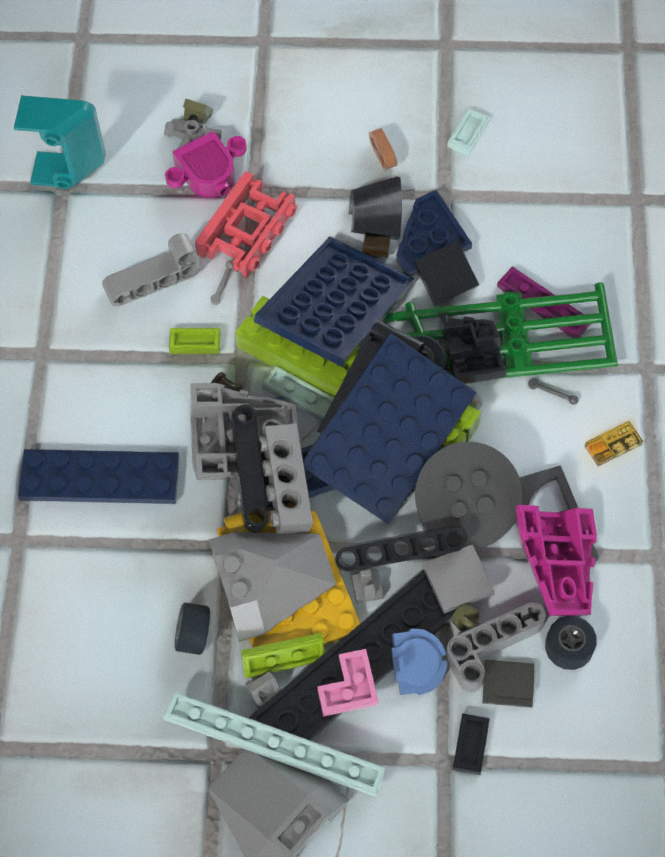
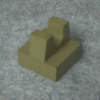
[183,99,213,124]

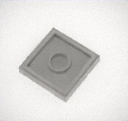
[423,544,495,614]

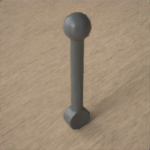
[528,378,579,405]

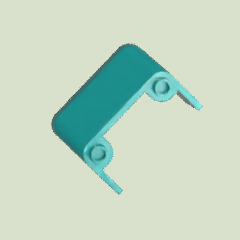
[14,95,106,189]

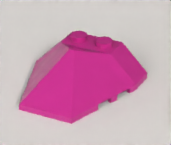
[515,505,597,616]

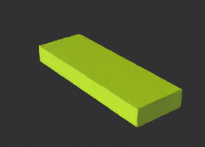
[241,633,325,679]

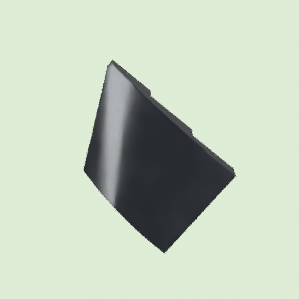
[348,176,402,240]
[439,313,506,384]

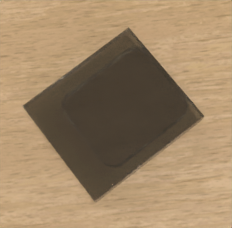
[482,660,534,708]

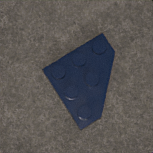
[396,190,472,276]

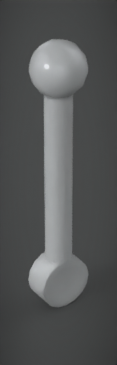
[210,261,233,305]

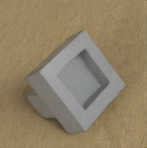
[351,569,383,604]
[245,671,281,709]

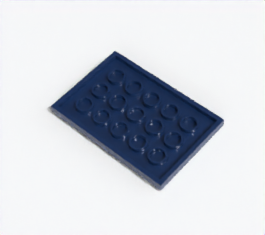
[254,236,414,367]
[303,333,477,524]

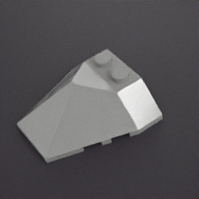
[190,383,300,480]
[208,532,336,642]

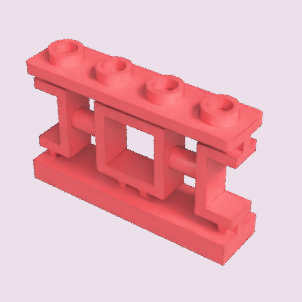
[195,171,297,278]

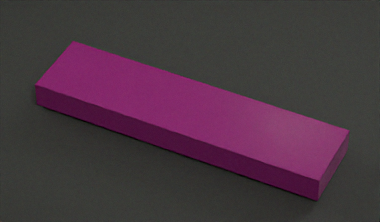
[497,266,591,338]

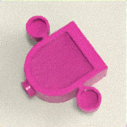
[165,131,247,198]

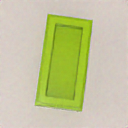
[169,328,221,354]

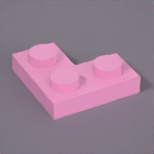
[317,649,378,717]

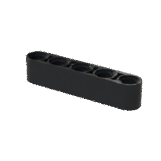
[335,525,467,571]

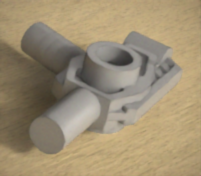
[164,119,222,149]

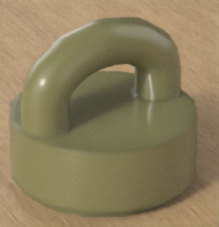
[452,604,480,631]

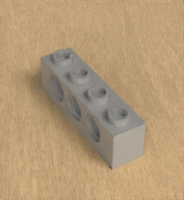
[259,424,313,535]

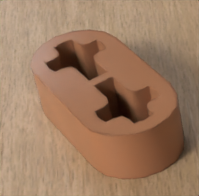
[369,128,397,170]

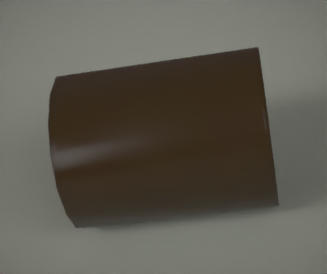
[362,234,391,258]

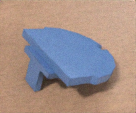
[391,629,447,695]

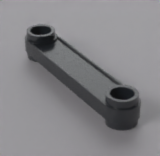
[231,404,268,532]

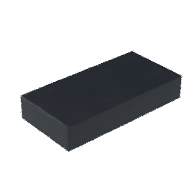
[452,713,490,775]

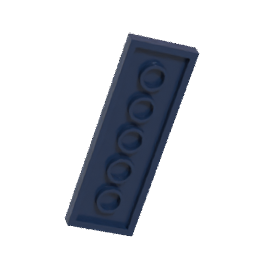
[18,449,180,504]

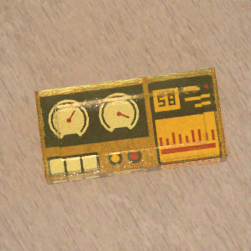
[584,421,643,466]

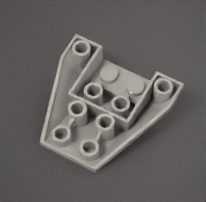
[208,749,350,857]

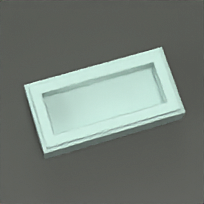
[447,108,489,156]

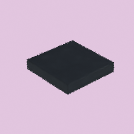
[413,241,479,306]

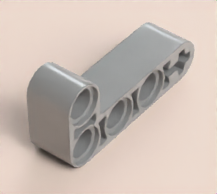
[102,233,200,306]
[446,602,546,692]

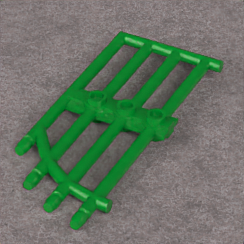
[383,282,618,379]

